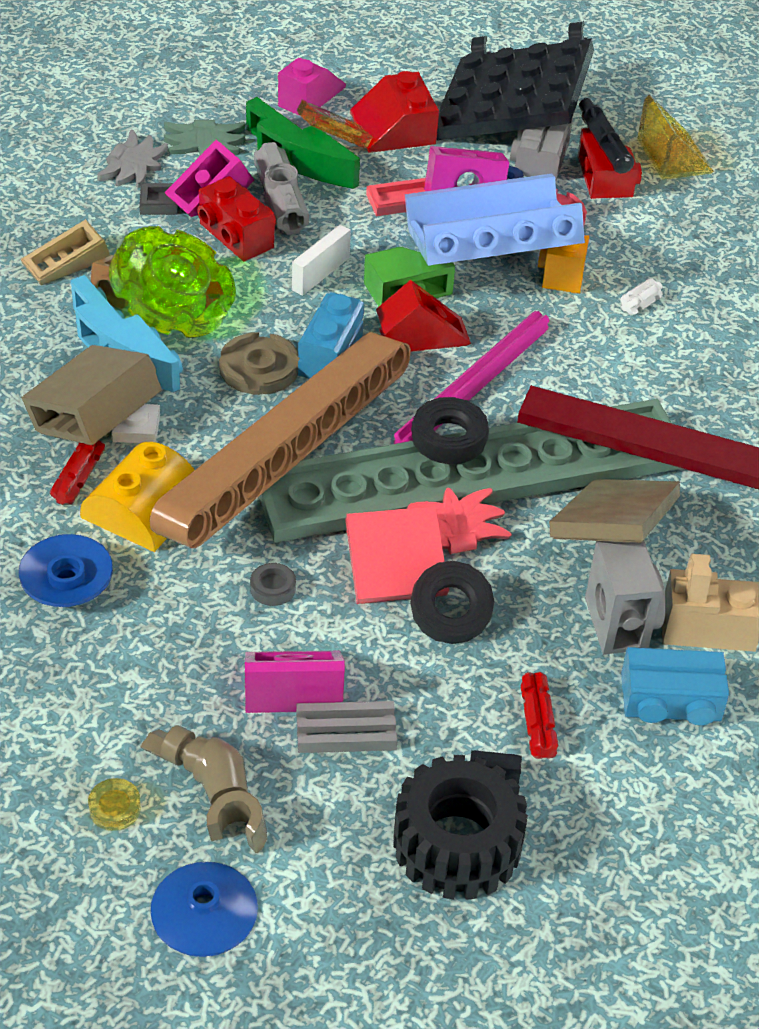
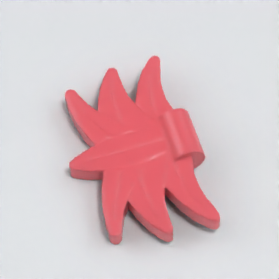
[407,488,512,554]

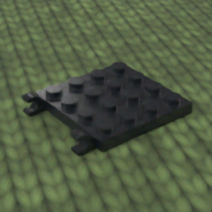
[437,21,594,140]

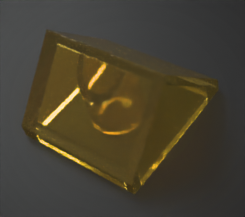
[637,94,714,180]

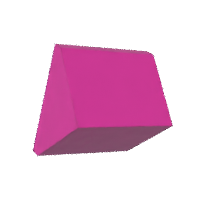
[245,650,345,713]

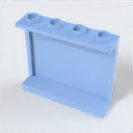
[404,173,585,266]

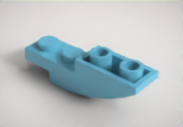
[70,275,183,392]

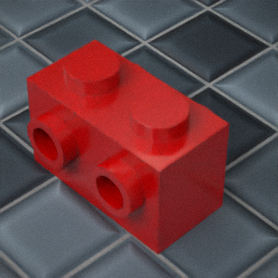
[197,176,276,262]

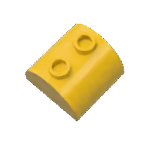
[80,442,195,552]

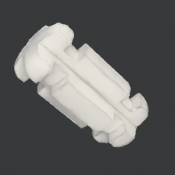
[620,278,663,315]

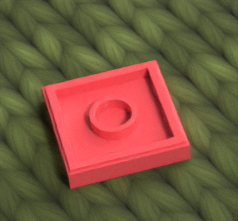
[345,506,449,604]

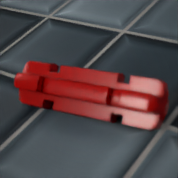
[50,440,105,505]
[520,672,559,759]

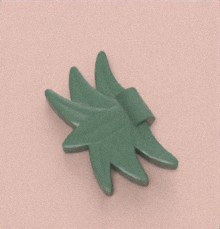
[164,120,245,155]

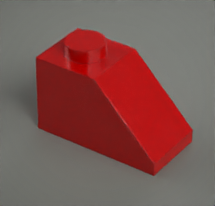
[577,128,642,199]
[376,280,471,352]

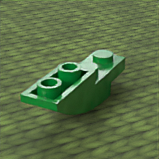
[246,97,360,189]

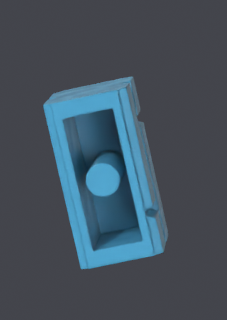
[298,292,364,379]
[621,647,729,725]

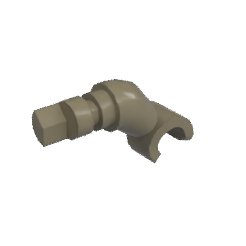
[140,725,267,853]

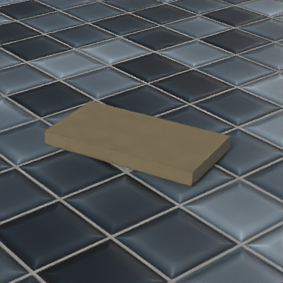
[549,479,680,543]

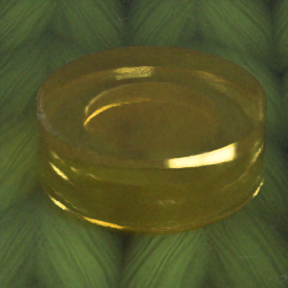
[88,778,141,831]

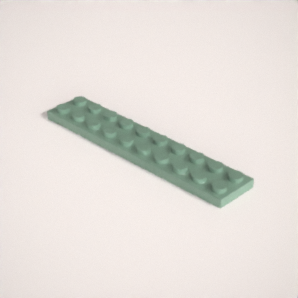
[259,399,682,543]

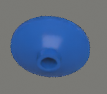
[19,534,113,607]
[151,862,258,957]

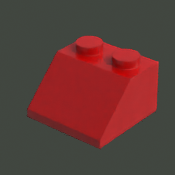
[350,71,439,153]

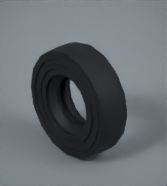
[411,397,489,464]
[410,561,495,644]

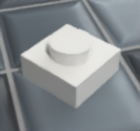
[112,404,160,443]

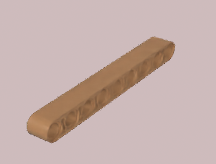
[150,332,411,548]

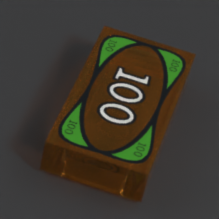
[296,99,373,148]

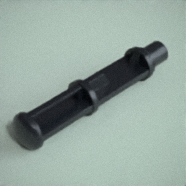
[579,98,634,174]

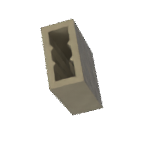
[21,345,162,445]

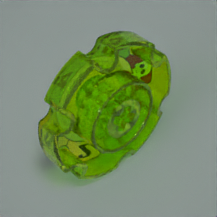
[109,226,236,338]

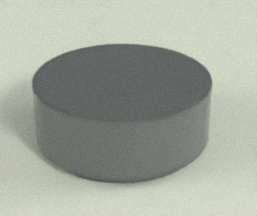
[250,563,296,606]

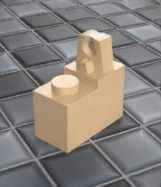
[662,554,759,652]

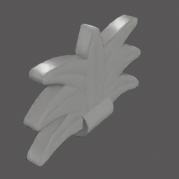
[97,130,168,188]

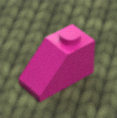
[278,57,346,118]
[165,139,254,217]

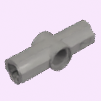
[254,142,309,235]

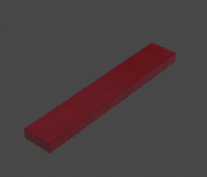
[517,385,759,490]

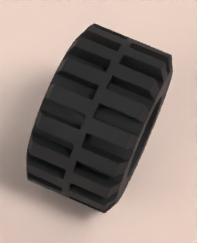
[393,755,528,900]

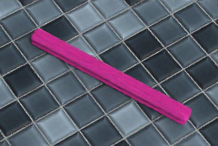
[394,311,550,444]

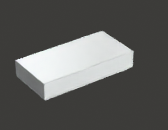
[292,225,351,296]

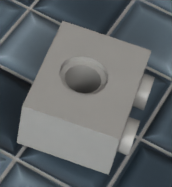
[585,540,665,655]

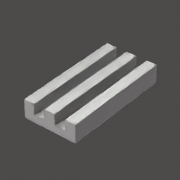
[296,701,397,753]

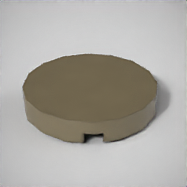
[219,332,300,395]

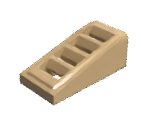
[21,219,111,285]

